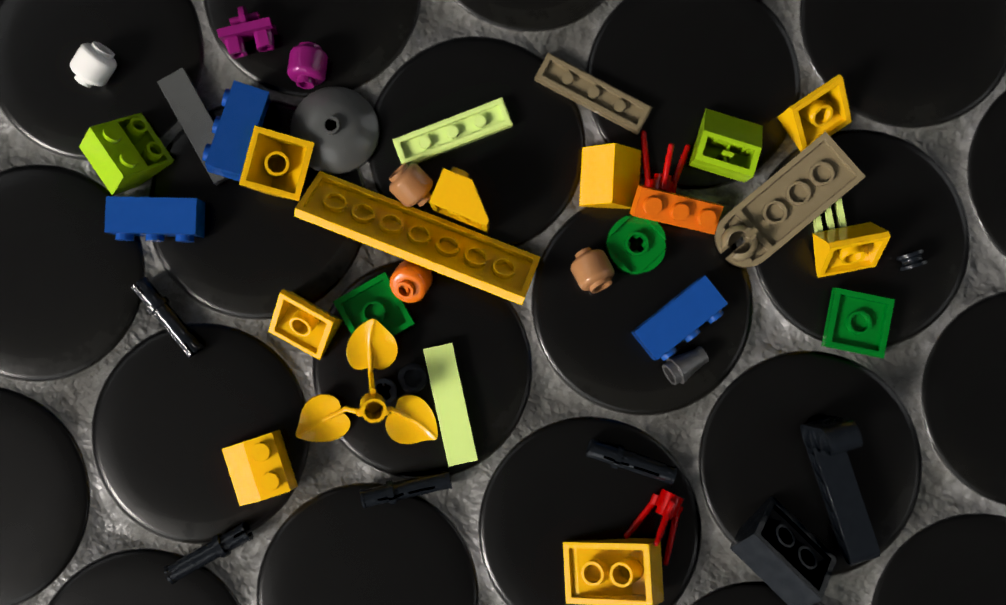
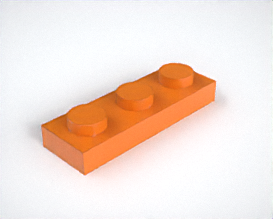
[630,184,724,235]

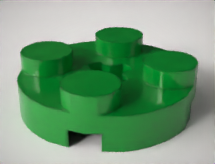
[605,215,666,275]

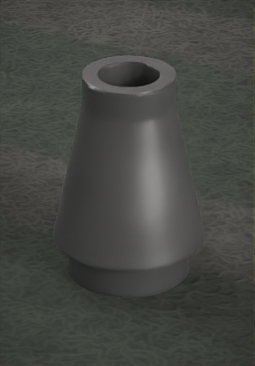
[662,346,709,385]

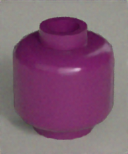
[287,42,328,89]

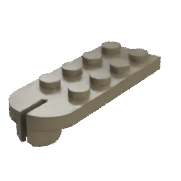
[714,131,866,268]

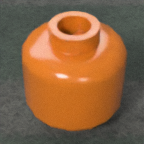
[389,260,433,303]

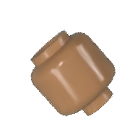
[388,162,433,207]
[570,247,615,294]

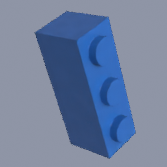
[202,80,271,181]
[104,196,206,243]
[631,275,728,361]

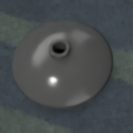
[290,86,379,175]

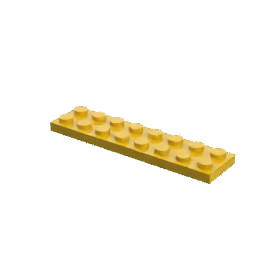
[294,171,540,305]

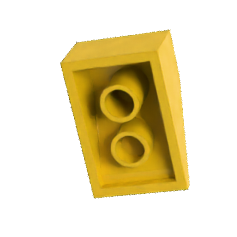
[563,538,664,605]

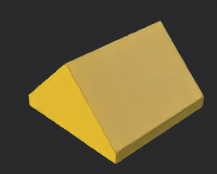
[777,74,852,152]
[239,125,314,201]
[579,143,641,209]
[812,222,891,278]
[268,289,343,360]

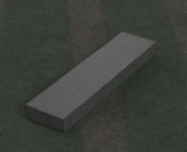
[157,67,229,186]

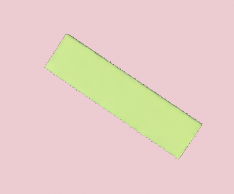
[392,97,513,165]
[423,343,478,467]

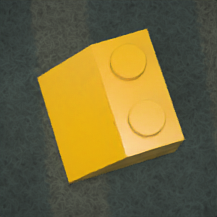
[429,167,490,233]
[222,429,298,506]

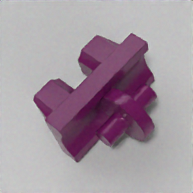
[217,5,278,59]

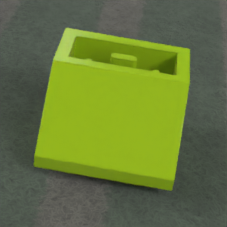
[688,108,763,183]
[79,113,174,196]

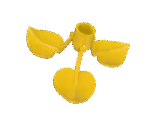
[296,318,438,444]

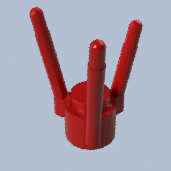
[641,130,691,193]
[624,489,684,566]

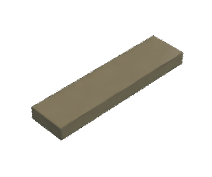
[534,52,652,135]

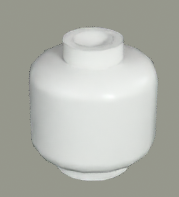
[70,41,117,88]

